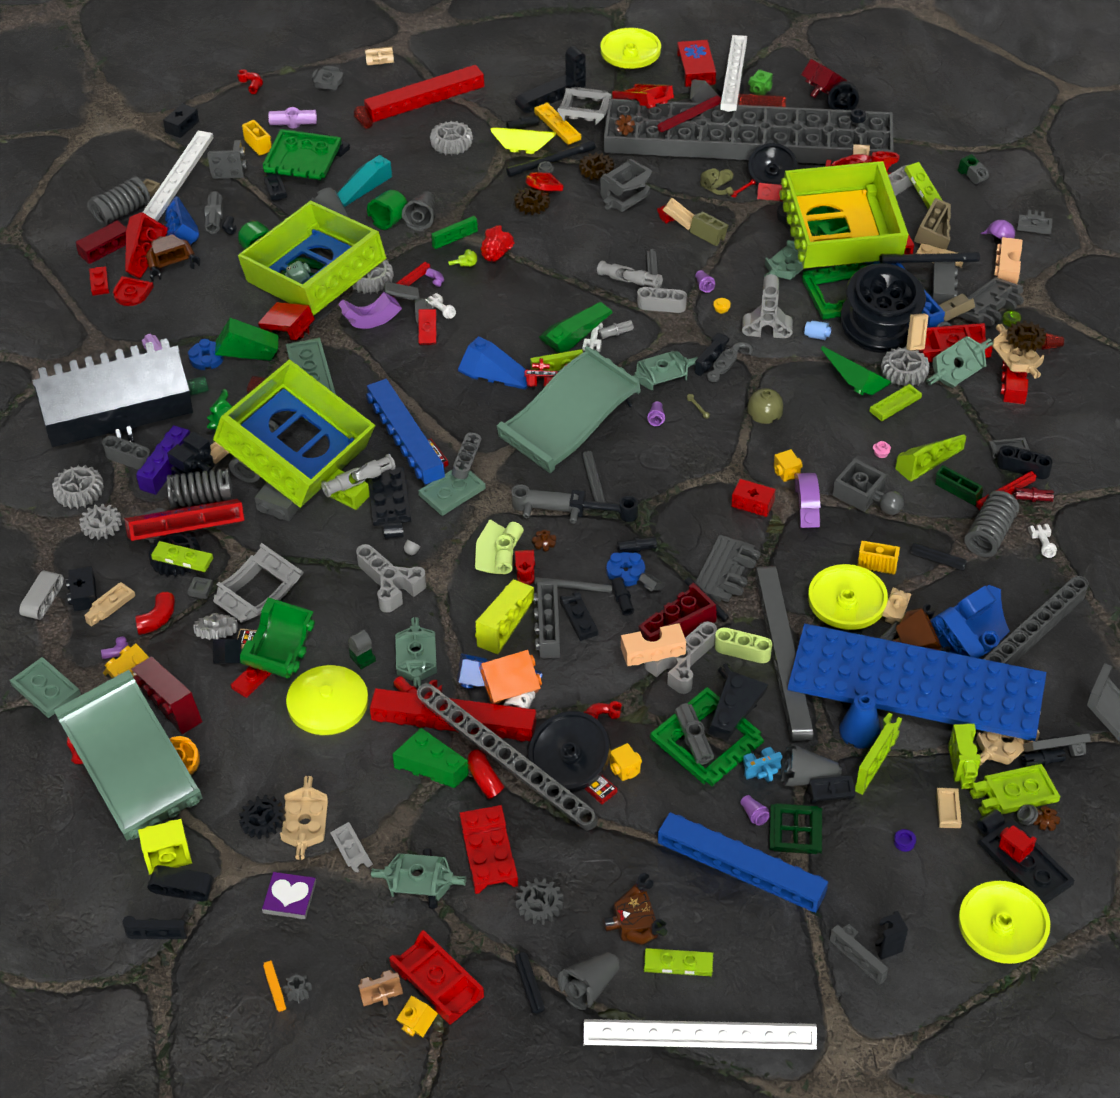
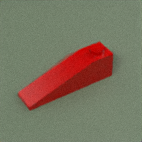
[125,212,168,279]

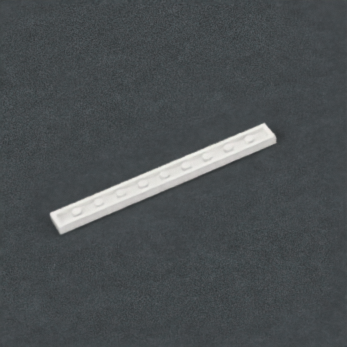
[720,35,747,112]
[143,131,213,221]
[584,1019,817,1049]

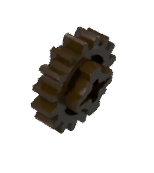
[579,152,614,180]
[514,187,550,215]
[1006,320,1046,352]

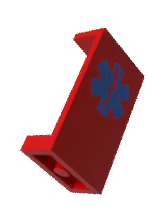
[677,40,716,87]

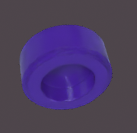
[894,829,916,852]

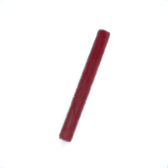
[657,95,722,133]

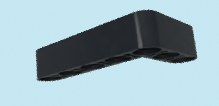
[515,46,586,114]

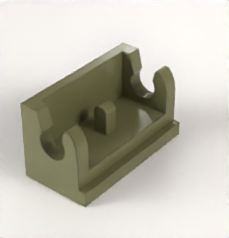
[690,211,729,246]

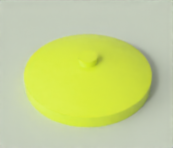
[600,28,661,69]
[808,564,888,630]
[286,665,368,735]
[958,881,1050,964]

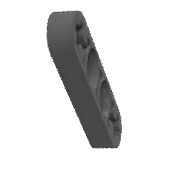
[452,433,481,479]

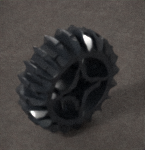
[149,532,201,578]

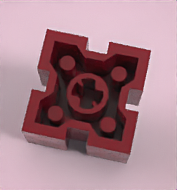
[801,59,847,98]

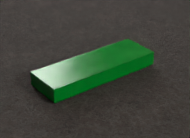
[431,216,478,249]

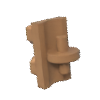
[358,970,403,1006]

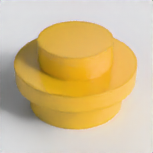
[713,298,731,313]

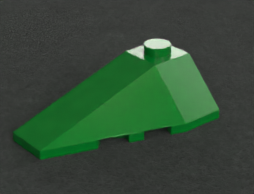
[539,302,613,353]
[821,346,891,395]

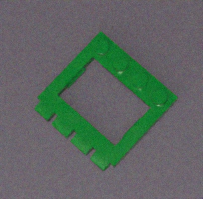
[802,262,868,320]
[650,687,764,786]

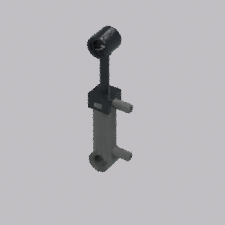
[511,484,638,523]

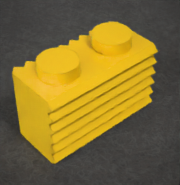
[242,120,272,155]
[857,540,900,575]

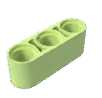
[715,627,772,663]

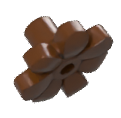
[615,115,635,135]
[532,530,556,551]
[1033,806,1060,831]

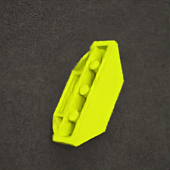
[491,127,556,154]

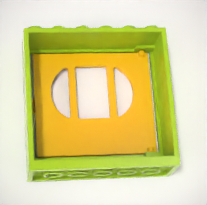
[779,161,908,269]

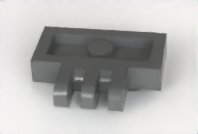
[1017,210,1053,234]

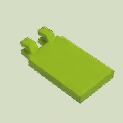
[855,713,902,795]
[970,764,1060,816]

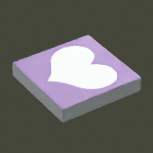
[262,872,316,919]

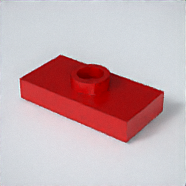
[419,309,437,345]
[231,666,272,698]

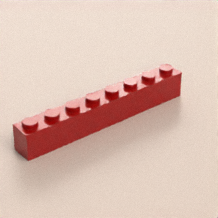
[364,65,484,122]
[370,688,537,741]

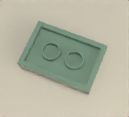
[418,468,486,516]
[10,657,81,718]

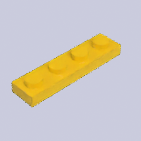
[534,103,581,145]

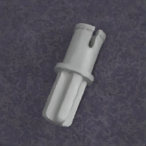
[599,320,634,340]

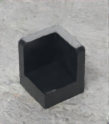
[213,639,241,664]

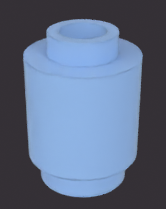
[804,320,831,340]

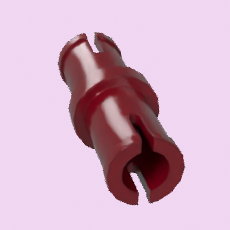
[1014,487,1054,502]

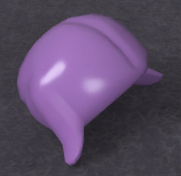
[981,220,1015,240]

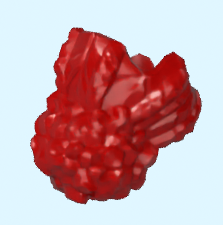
[481,225,515,262]

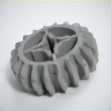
[430,120,473,156]
[352,261,394,294]
[881,347,930,387]
[52,464,104,509]

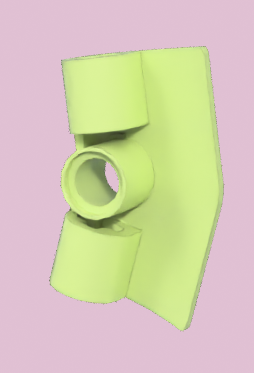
[475,520,524,574]

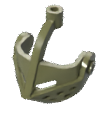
[701,168,734,196]

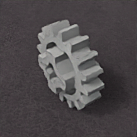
[79,504,122,540]
[194,613,238,640]

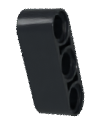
[997,445,1053,479]
[147,865,215,902]

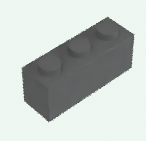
[932,262,958,306]

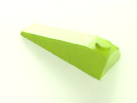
[895,434,966,482]

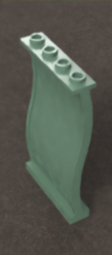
[497,346,641,473]
[54,670,203,841]

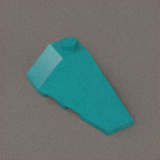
[337,155,392,207]

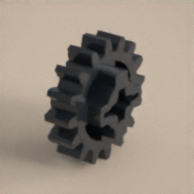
[239,795,286,839]

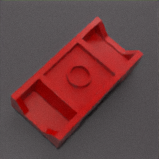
[612,84,674,108]
[919,323,993,362]
[460,805,518,894]
[389,930,484,1025]

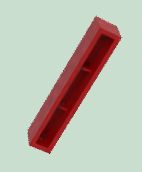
[124,499,244,541]

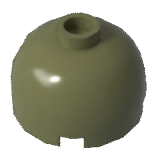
[747,388,783,424]

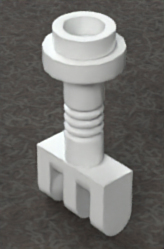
[425,293,456,319]
[583,322,603,352]
[1028,524,1057,558]

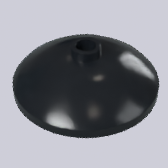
[748,143,797,185]

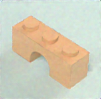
[994,237,1023,284]
[621,623,686,666]

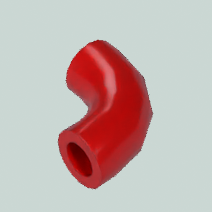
[136,592,175,635]
[467,749,505,799]

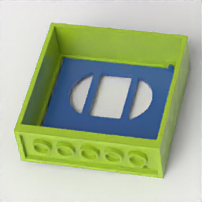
[238,201,386,315]
[213,359,375,508]

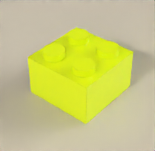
[138,819,192,875]

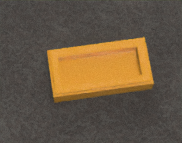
[263,960,286,1012]

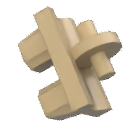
[365,46,394,65]
[882,587,912,624]

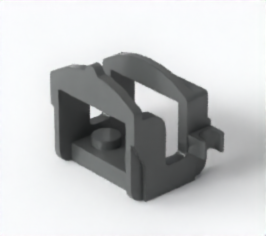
[600,158,652,212]

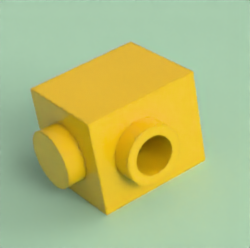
[774,449,802,482]
[610,743,642,781]
[396,996,438,1037]

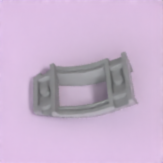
[558,87,612,125]
[213,543,304,623]

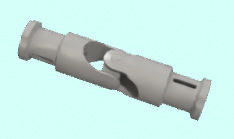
[597,261,663,288]
[321,454,395,497]

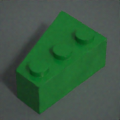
[215,318,278,361]
[393,728,469,788]

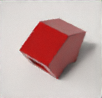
[657,205,674,223]

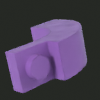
[339,292,402,329]
[795,473,820,528]

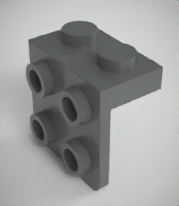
[207,140,247,179]

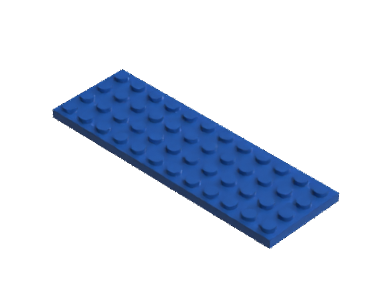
[788,623,1047,741]

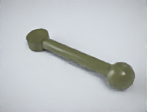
[687,394,710,419]

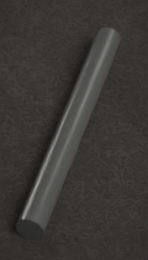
[535,577,613,593]

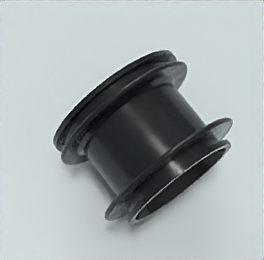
[841,264,926,353]

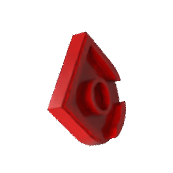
[526,172,564,191]
[113,276,154,306]

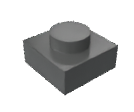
[639,573,666,591]
[188,577,214,599]

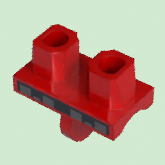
[524,358,557,387]

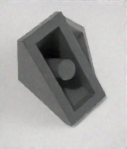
[690,79,722,103]

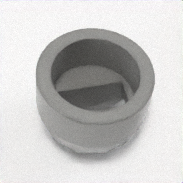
[404,539,421,555]

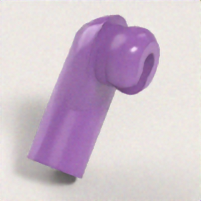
[426,268,444,287]
[101,637,128,659]

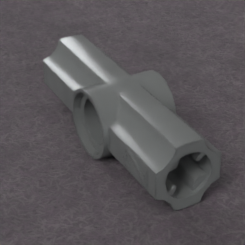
[205,192,223,234]
[675,703,714,765]

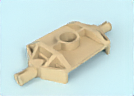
[992,324,1044,379]
[976,712,1041,765]
[280,776,328,860]

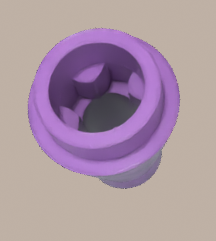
[695,270,715,292]
[647,401,665,426]
[740,795,770,825]

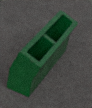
[935,465,983,506]

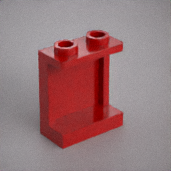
[258,302,315,340]

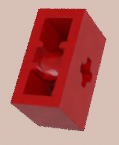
[732,479,776,517]

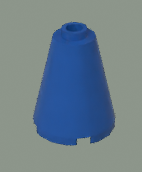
[839,694,881,749]

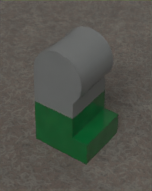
[957,154,989,185]
[348,630,376,670]

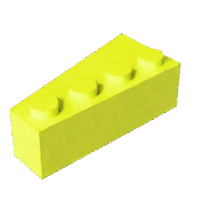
[475,579,534,654]

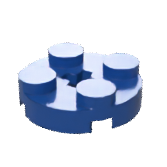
[188,339,224,370]
[607,552,645,586]

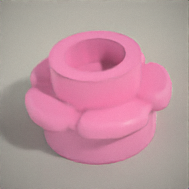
[873,441,891,458]

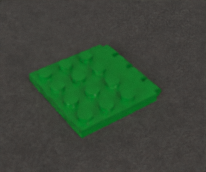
[263,129,342,180]

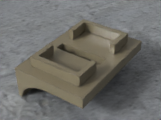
[939,293,975,322]

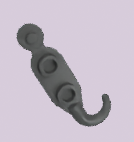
[707,342,753,382]

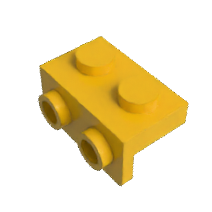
[103,643,149,678]

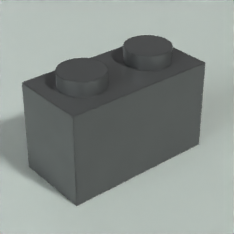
[255,483,300,522]

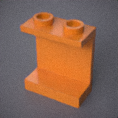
[479,650,542,704]

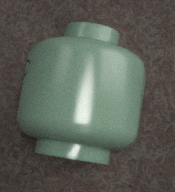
[285,260,311,284]

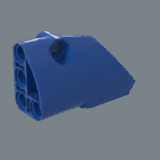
[931,585,1010,658]

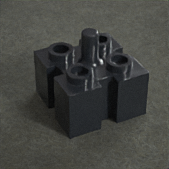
[167,432,214,488]

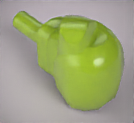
[448,249,477,267]

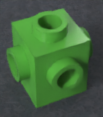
[749,70,773,96]

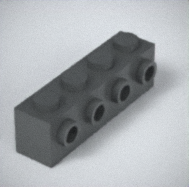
[534,581,560,658]

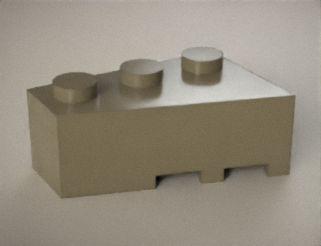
[914,198,951,249]

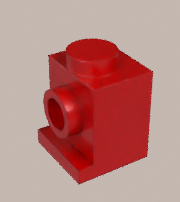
[999,825,1036,863]

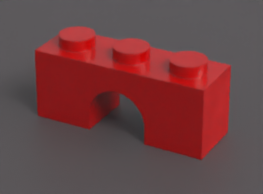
[1000,355,1028,404]

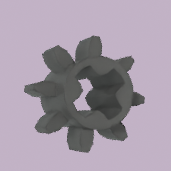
[283,973,312,1004]

